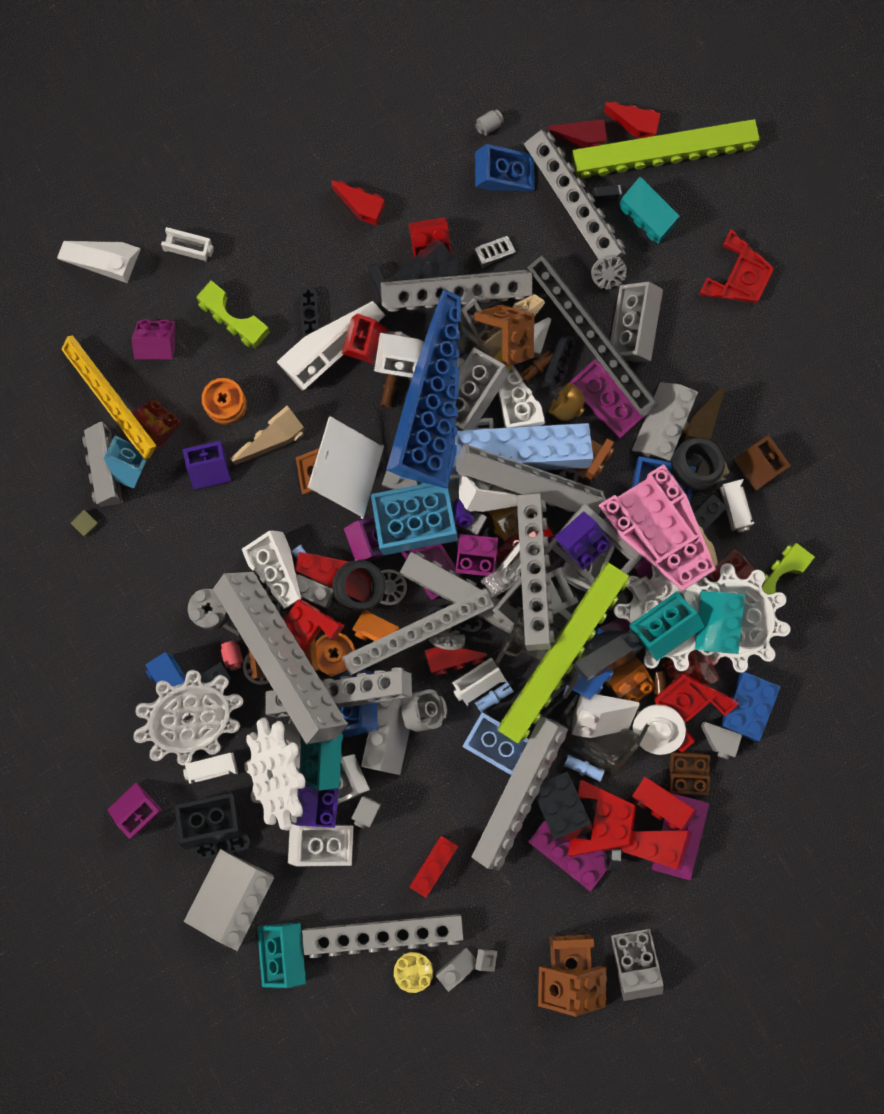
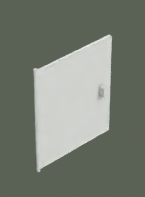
[308,416,384,519]

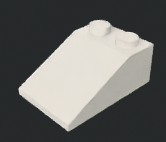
[572,694,639,738]
[337,754,370,805]
[288,823,353,866]

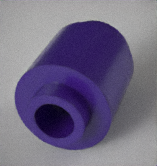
[452,498,474,527]

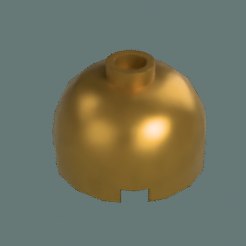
[548,383,585,421]

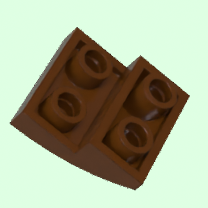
[669,751,710,795]

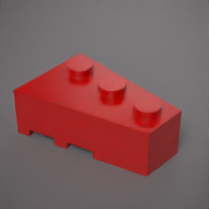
[621,831,692,870]

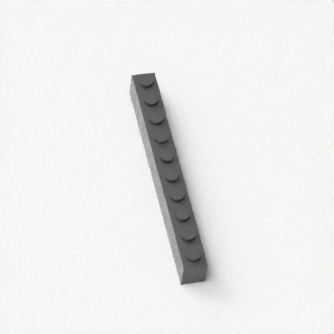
[527,255,659,416]

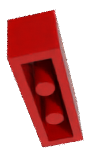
[632,777,697,831]
[409,835,458,898]

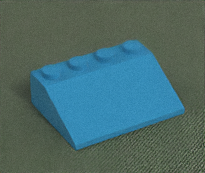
[371,483,459,555]

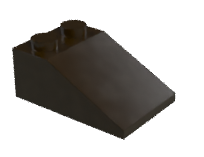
[680,387,726,443]
[480,506,536,545]

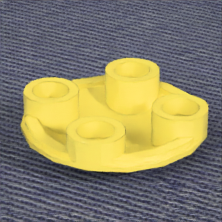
[394,952,433,993]

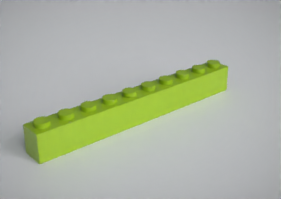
[572,119,760,179]
[498,562,629,743]

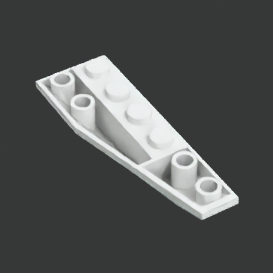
[277,301,385,390]
[374,333,465,377]

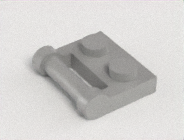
[533,566,578,614]

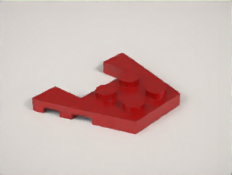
[699,229,774,303]
[284,600,344,653]
[655,673,738,753]
[568,780,636,857]

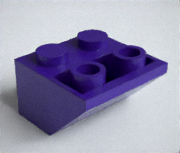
[183,441,231,490]
[555,511,612,570]
[295,785,339,828]

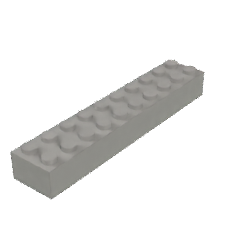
[213,572,348,744]

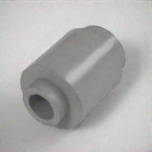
[475,110,504,136]

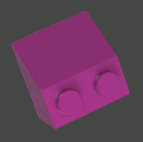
[344,517,389,561]

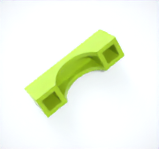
[196,281,270,349]
[762,543,815,595]

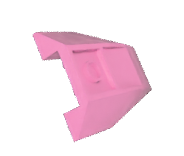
[599,464,716,591]

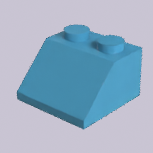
[104,436,147,488]

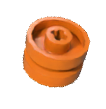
[202,378,246,425]
[315,633,356,676]

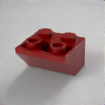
[408,217,452,257]
[341,313,387,365]

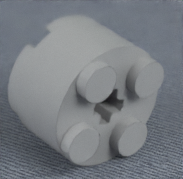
[188,589,229,630]
[401,690,447,732]

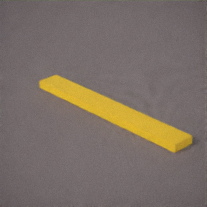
[61,335,156,460]

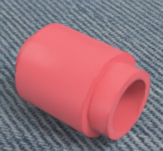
[221,641,244,671]

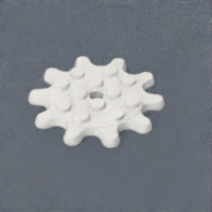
[696,563,790,672]
[614,565,720,671]
[133,670,243,765]
[244,717,305,830]

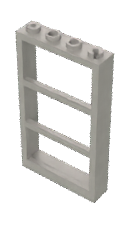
[491,504,642,659]

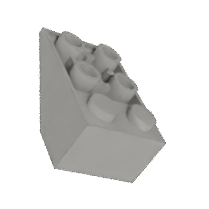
[611,929,664,1001]

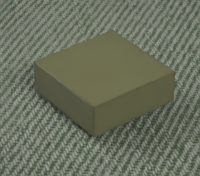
[71,510,99,537]

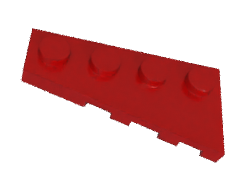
[295,552,372,602]

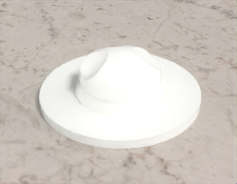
[633,705,686,755]

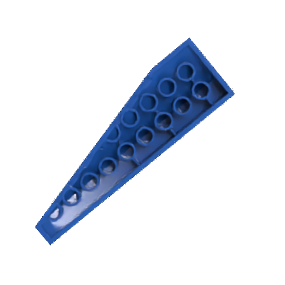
[386,289,461,488]

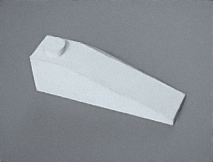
[498,366,545,428]
[242,531,301,608]

